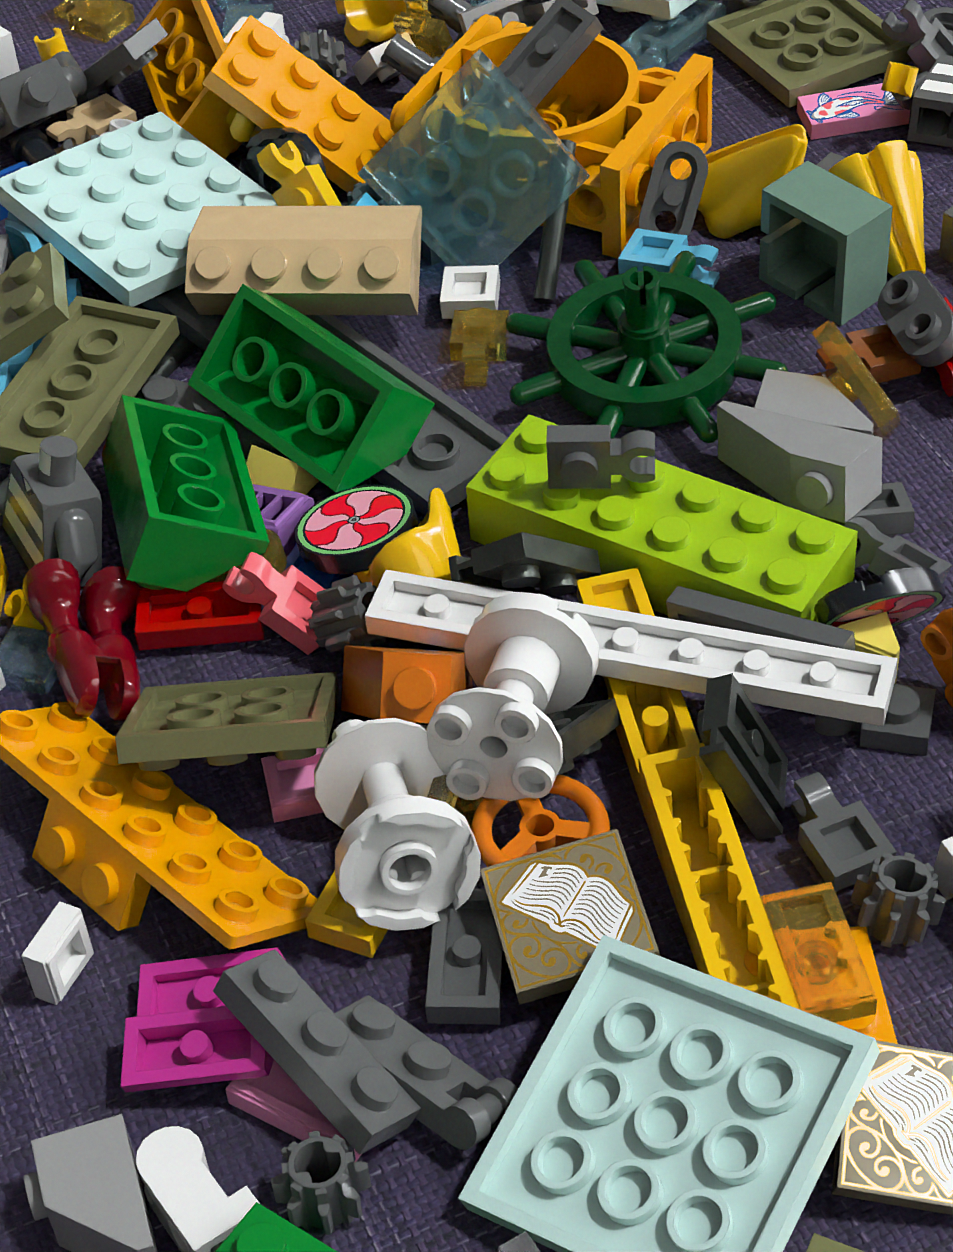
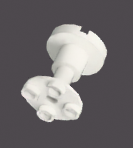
[426,592,599,801]
[314,718,481,931]

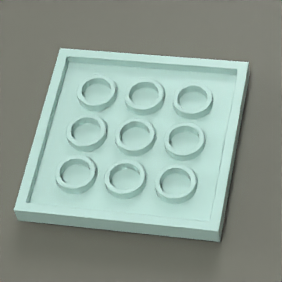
[0,111,278,307]
[458,935,880,1252]

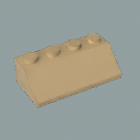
[185,206,422,315]

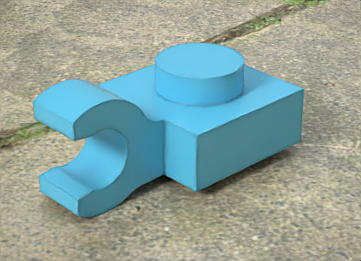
[618,228,720,289]

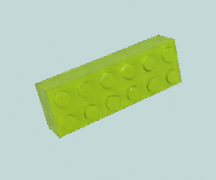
[466,414,858,622]

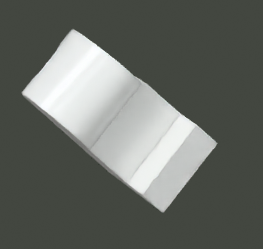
[136,1126,260,1252]

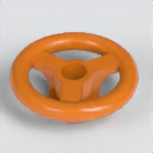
[471,774,610,867]

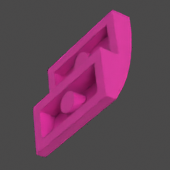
[120,947,286,1092]

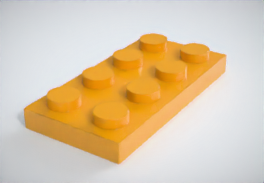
[202,15,396,193]

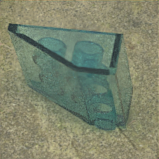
[357,49,590,266]

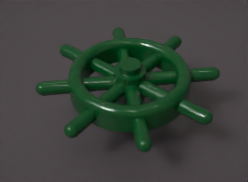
[505,251,788,443]

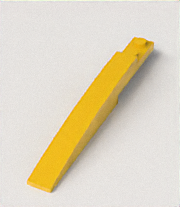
[577,567,800,1009]

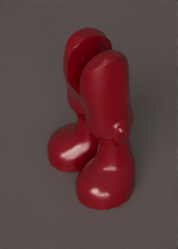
[23,558,140,721]

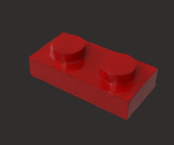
[135,581,264,650]

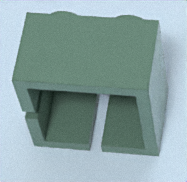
[759,161,893,326]

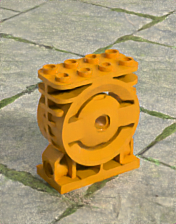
[390,14,713,258]

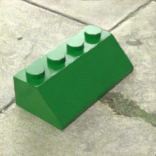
[188,284,435,492]
[101,395,269,592]

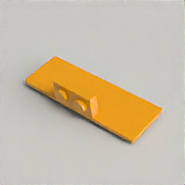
[0,702,318,949]

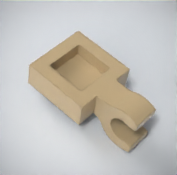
[46,93,137,154]

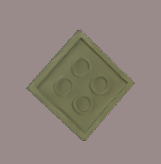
[707,0,912,108]
[115,672,339,771]

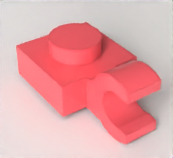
[222,552,326,655]

